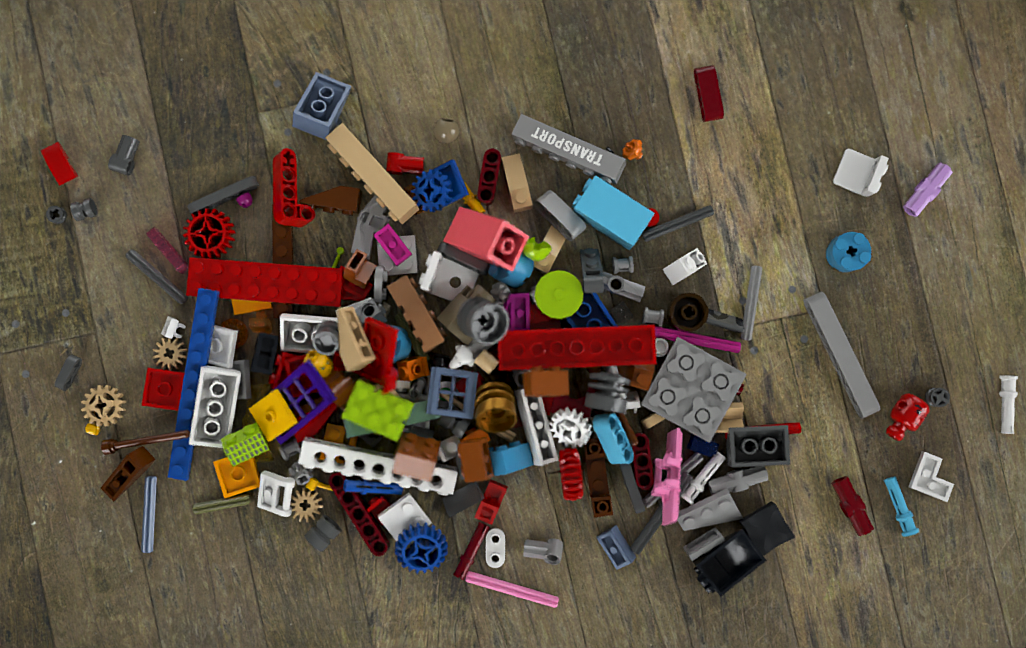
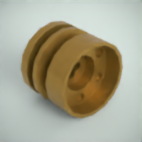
[475,382,517,433]

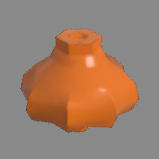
[622,139,643,160]

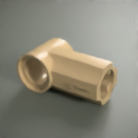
[474,349,499,374]

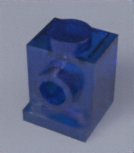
[687,434,719,458]

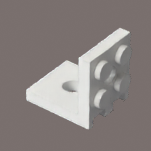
[419,251,479,301]

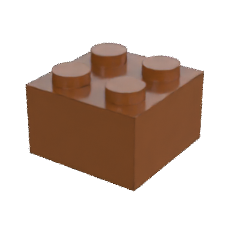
[392,433,441,482]

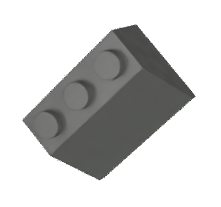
[726,425,790,467]

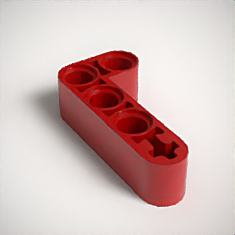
[273,148,315,227]

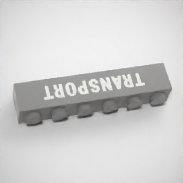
[511,114,626,184]

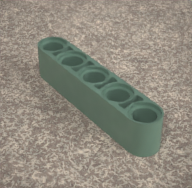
[343,401,441,438]

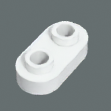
[486,528,505,568]

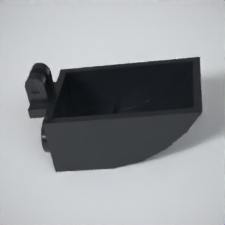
[692,529,767,597]

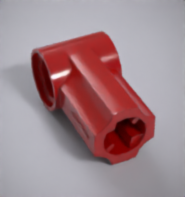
[386,152,425,175]

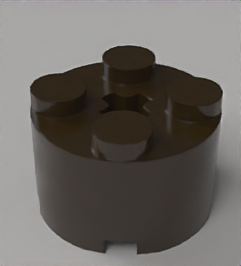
[666,293,709,332]

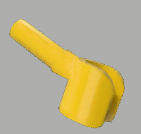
[85,412,100,435]
[306,477,333,491]

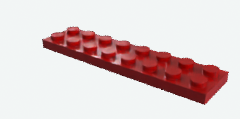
[186,257,344,307]
[498,325,657,371]

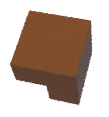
[343,249,377,289]

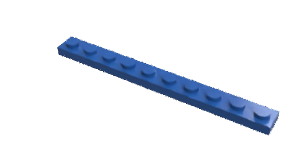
[168,288,220,481]

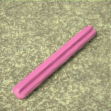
[465,571,559,608]

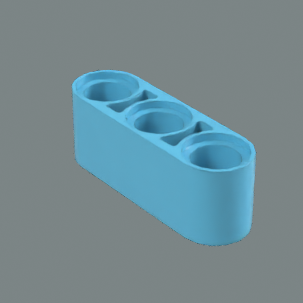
[593,414,634,464]

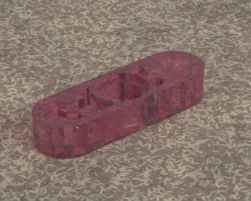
[146,227,189,275]

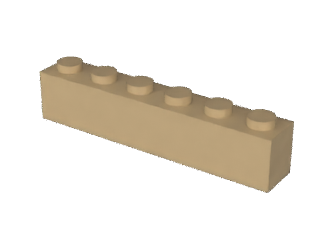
[325,123,420,225]

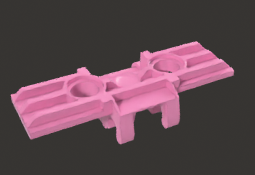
[651,428,682,525]

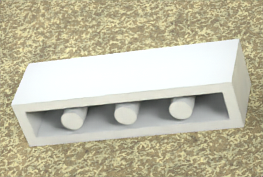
[514,388,558,466]

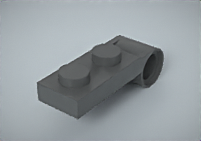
[580,248,604,293]

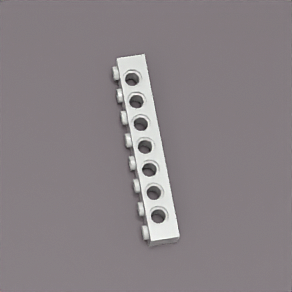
[298,436,458,496]

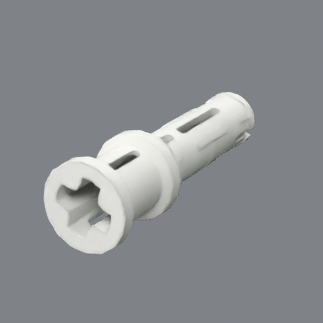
[999,375,1018,434]
[681,451,726,505]

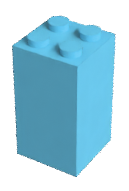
[572,175,655,250]

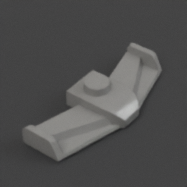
[351,195,390,261]

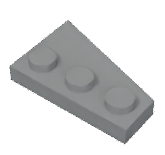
[677,488,743,531]

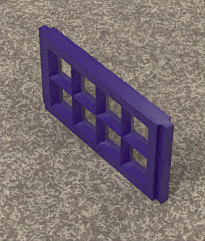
[269,360,337,445]

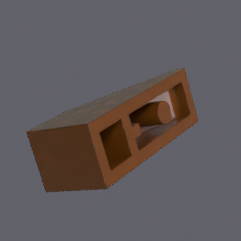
[101,445,156,502]

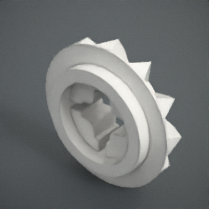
[490,282,511,307]

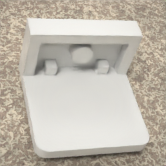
[833,149,889,197]

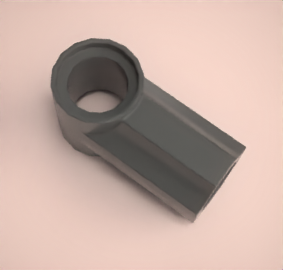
[108,135,140,176]

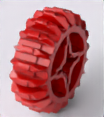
[182,208,236,259]
[559,447,583,501]

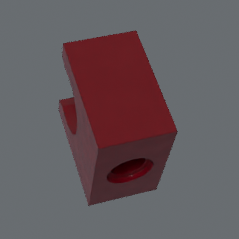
[551,382,597,422]

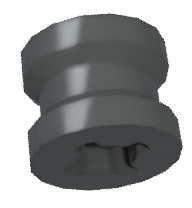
[925,388,950,407]

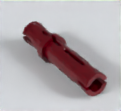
[453,522,490,580]

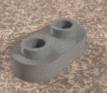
[374,266,388,303]

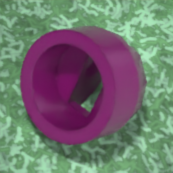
[236,192,253,208]

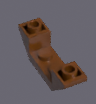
[584,438,613,518]

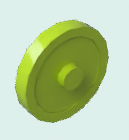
[534,270,583,319]

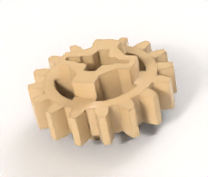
[81,385,126,427]

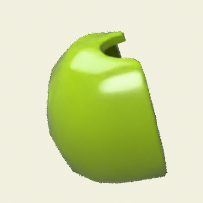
[522,237,552,261]

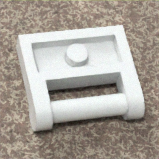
[257,470,295,517]

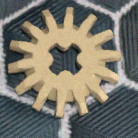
[153,338,187,371]
[290,488,323,522]

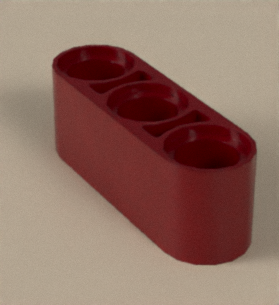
[694,65,724,122]
[477,148,501,206]
[629,432,654,489]

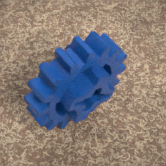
[411,170,453,212]

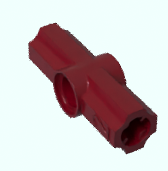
[831,476,874,536]

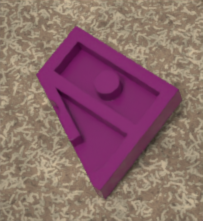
[502,292,530,331]

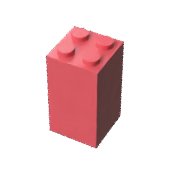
[443,207,529,272]

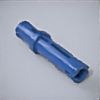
[343,479,403,495]

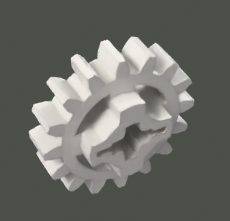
[549,407,592,448]

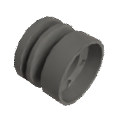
[457,297,509,345]
[584,372,631,414]

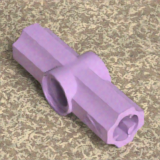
[903,162,953,217]

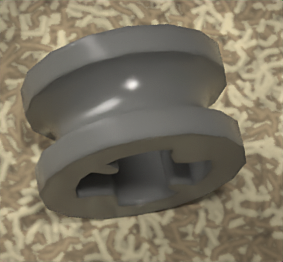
[46,206,67,224]

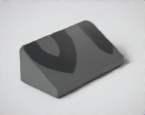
[706,309,744,333]

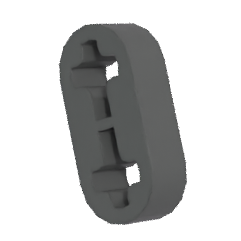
[55,354,82,391]

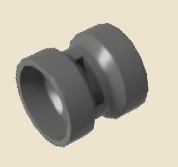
[70,198,98,221]

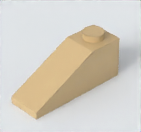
[501,153,533,213]
[533,225,566,275]
[337,307,376,372]

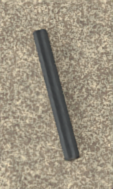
[630,472,693,555]

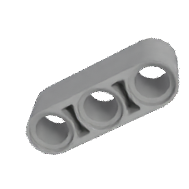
[534,190,586,241]

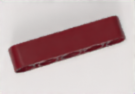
[329,471,390,556]

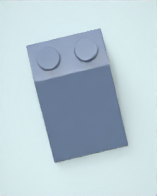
[292,72,351,140]

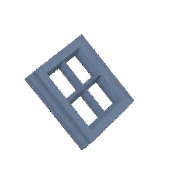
[426,367,478,419]

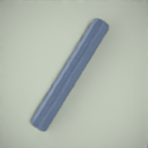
[141,476,157,553]

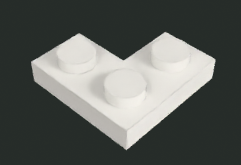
[908,451,954,502]

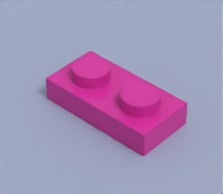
[373,223,412,266]

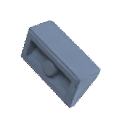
[596,525,636,570]

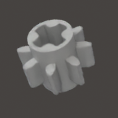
[288,461,313,485]

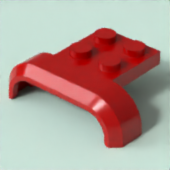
[332,317,399,394]

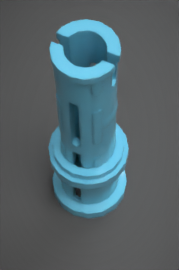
[884,476,920,537]

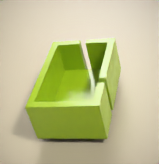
[342,380,415,441]

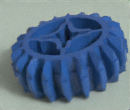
[395,522,448,574]

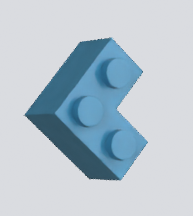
[489,440,534,476]

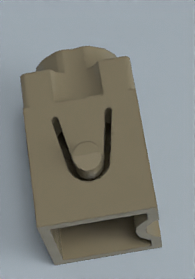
[437,284,497,346]

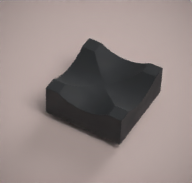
[739,501,795,556]

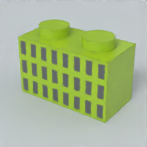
[221,422,269,467]

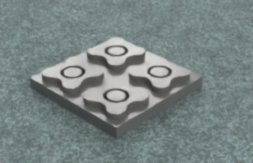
[640,337,747,443]

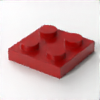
[141,368,184,411]

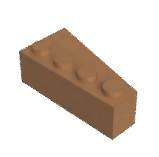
[387,275,448,353]

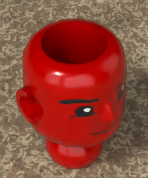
[886,393,930,441]

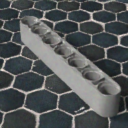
[803,291,880,419]

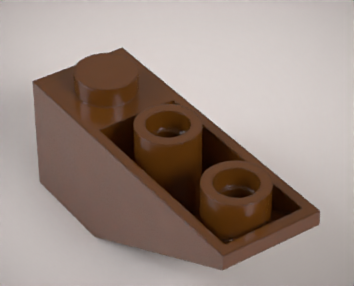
[299,186,362,216]

